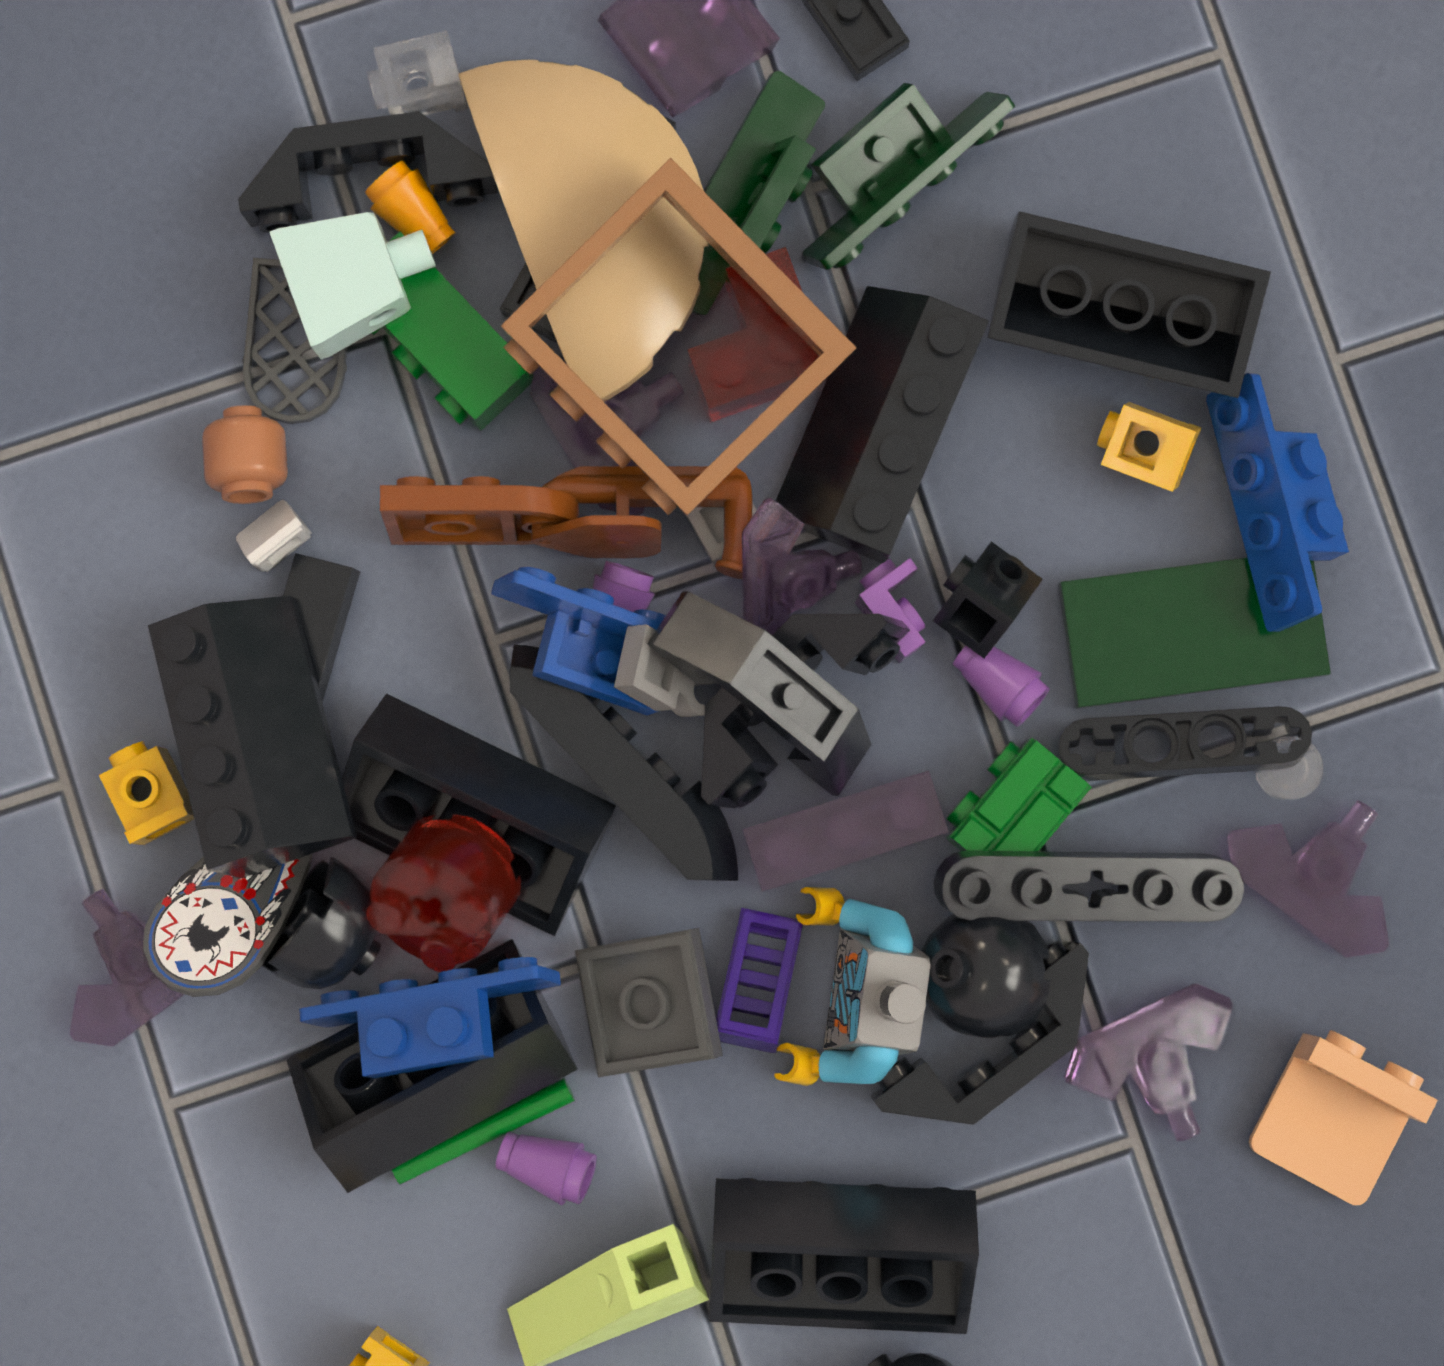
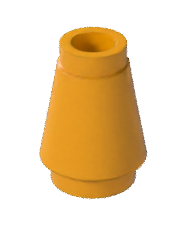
[365,160,456,254]

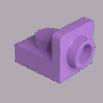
[855,558,925,663]

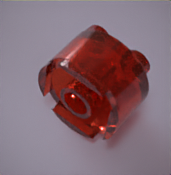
[366,814,521,972]

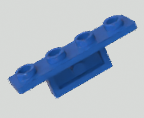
[1206,373,1349,632]
[491,567,666,716]
[299,957,561,1078]

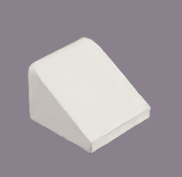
[236,500,312,572]

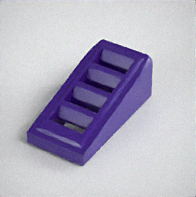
[716,908,803,1053]

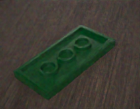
[1058,557,1331,709]

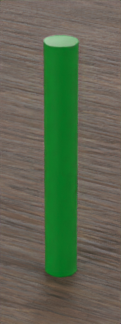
[392,1078,575,1185]

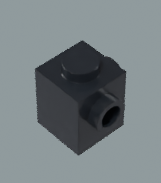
[933,541,1043,659]

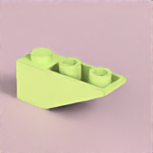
[507,1224,709,1366]

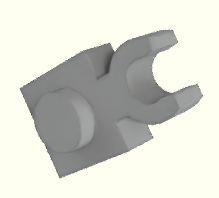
[614,624,712,717]

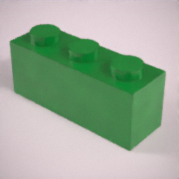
[372,231,535,431]

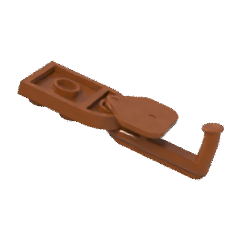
[380,466,753,580]

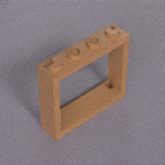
[501,157,856,516]

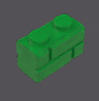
[945,738,1092,852]

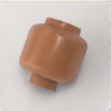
[202,405,288,504]

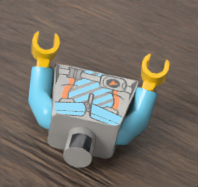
[774,887,931,1086]

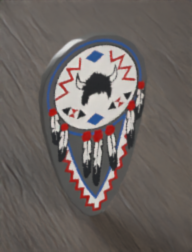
[143,854,313,997]

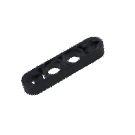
[1058,706,1312,781]

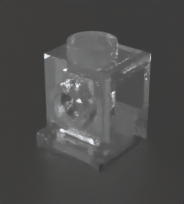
[367,30,468,115]

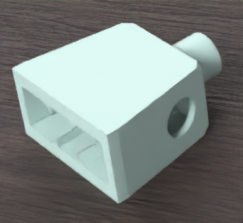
[270,212,436,360]

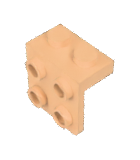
[1249,1030,1438,1205]

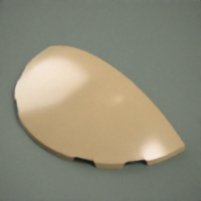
[458,60,709,402]

